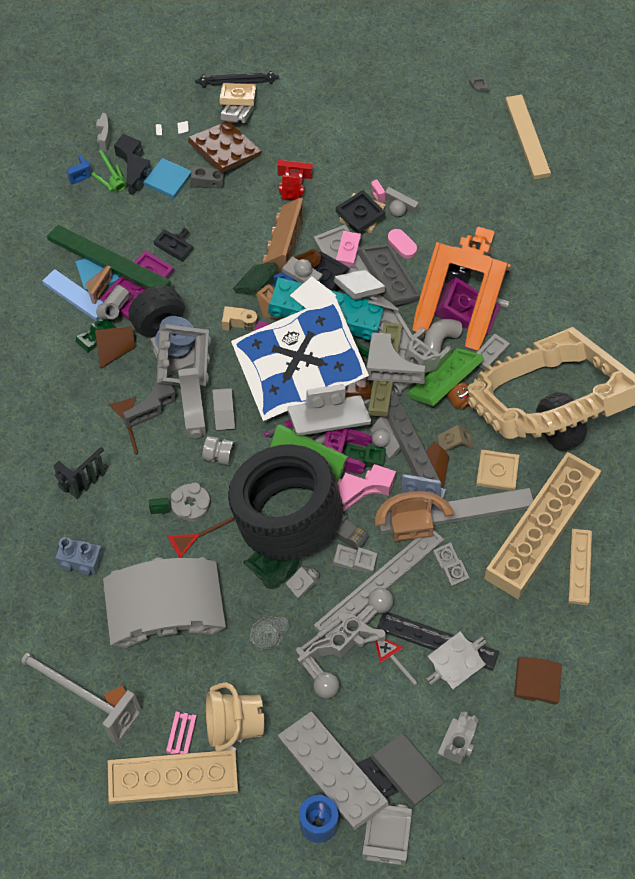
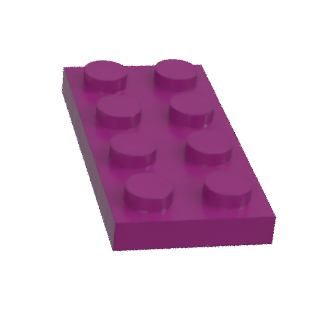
[100,250,174,320]

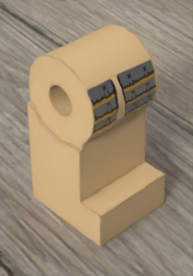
[222,306,257,331]

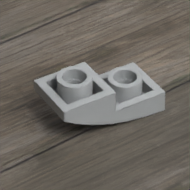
[96,113,110,152]
[432,542,469,586]

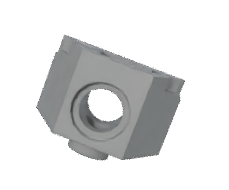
[404,328,453,373]
[438,712,479,764]

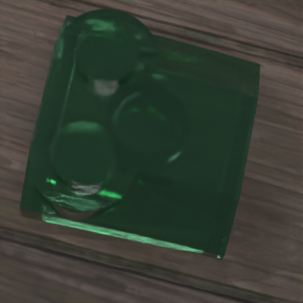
[243,552,300,589]

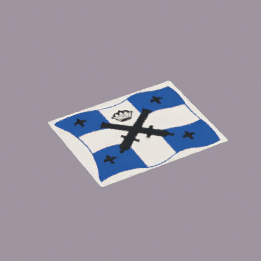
[231,297,369,421]

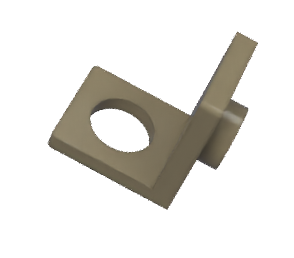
[437,425,474,451]

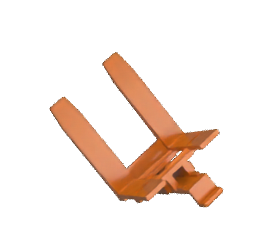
[413,227,512,350]

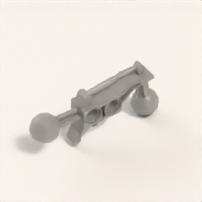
[296,588,394,699]

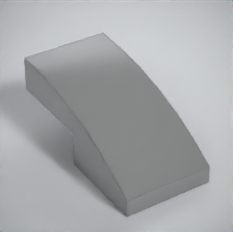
[332,544,377,572]

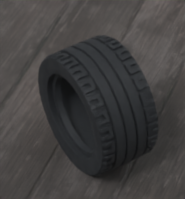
[228,444,343,560]

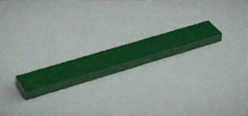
[47,225,171,289]

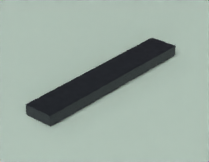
[377,612,499,671]

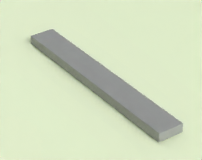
[379,488,533,534]
[314,529,444,638]

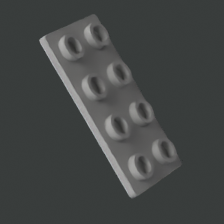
[287,384,371,436]

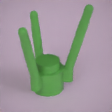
[92,150,127,193]

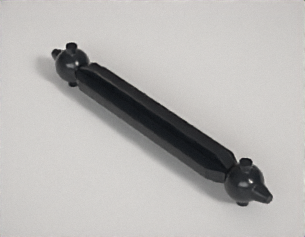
[195,71,279,88]

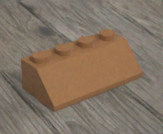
[263,198,303,274]

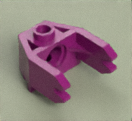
[323,428,372,474]

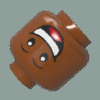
[447,382,470,410]

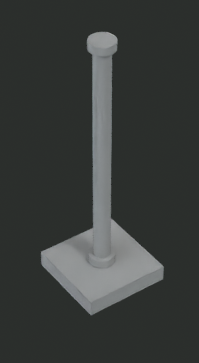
[21,653,142,745]

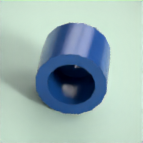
[299,795,338,843]

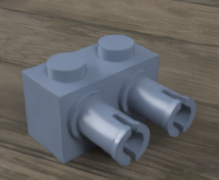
[55,537,103,575]

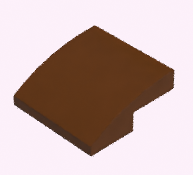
[514,657,562,705]

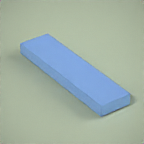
[42,269,109,321]

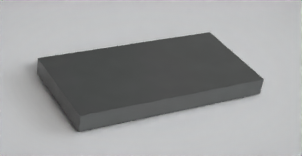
[358,244,421,305]

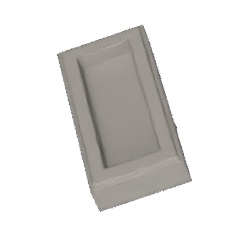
[385,187,419,217]
[282,257,323,283]
[370,417,401,458]

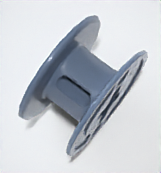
[155,316,195,357]

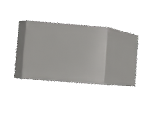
[213,388,235,430]

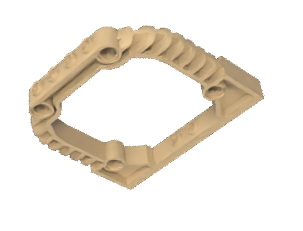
[467,327,635,439]

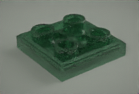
[233,262,278,294]

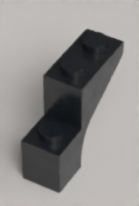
[114,134,152,195]

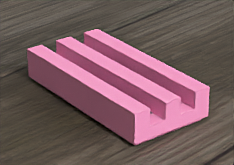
[166,711,197,755]

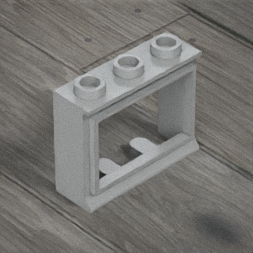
[157,324,210,388]

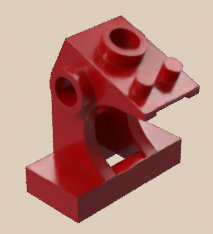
[277,160,313,200]

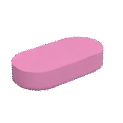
[388,229,417,259]

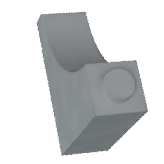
[367,333,425,384]
[178,368,206,439]

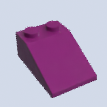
[435,277,500,335]

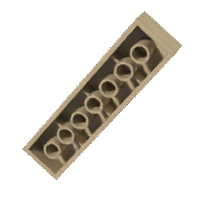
[484,452,601,600]

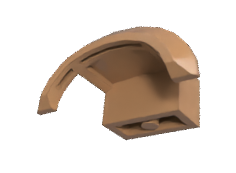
[375,491,455,542]

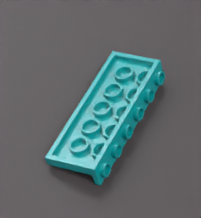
[268,277,384,340]

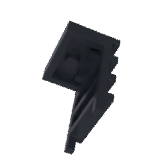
[54,447,108,500]

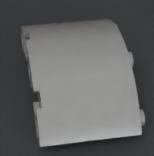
[103,557,226,648]

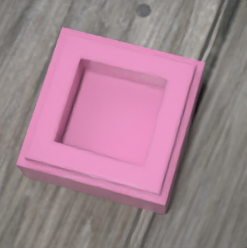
[371,180,386,203]

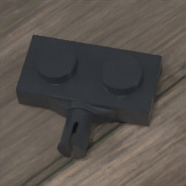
[154,228,193,262]

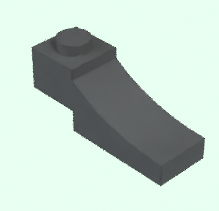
[123,383,175,428]

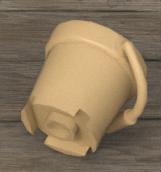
[206,682,264,752]

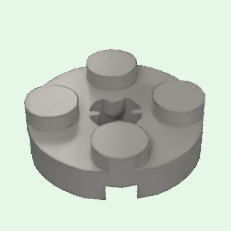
[171,483,210,522]

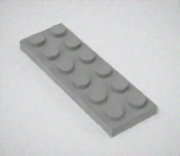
[278,711,388,830]

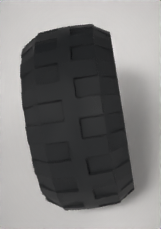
[128,285,185,337]
[536,392,587,451]

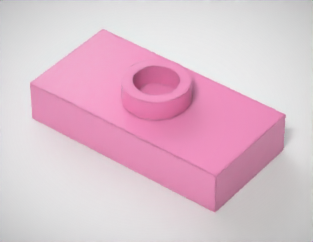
[336,231,361,267]

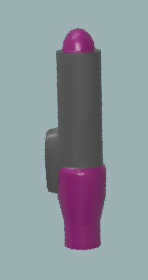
[264,420,293,437]

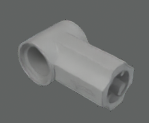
[96,285,130,320]

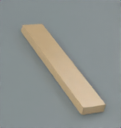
[505,95,551,179]

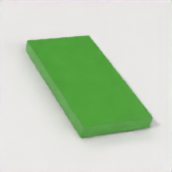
[407,348,484,406]
[270,424,348,483]

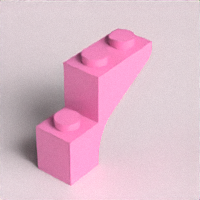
[337,464,396,512]

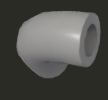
[423,319,462,354]

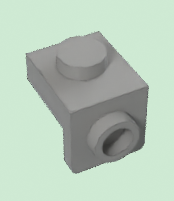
[286,567,321,598]

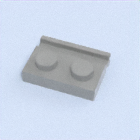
[221,105,254,123]

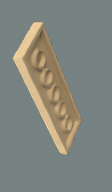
[108,750,238,804]

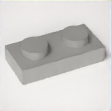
[477,334,510,371]

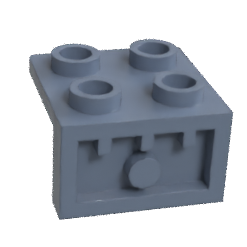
[402,474,446,511]

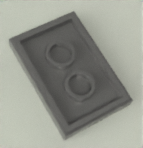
[371,734,444,807]

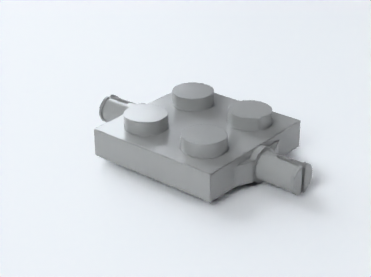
[426,631,487,690]

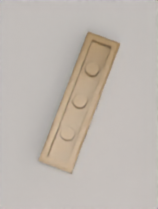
[568,529,592,605]

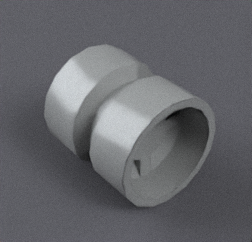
[202,436,235,466]

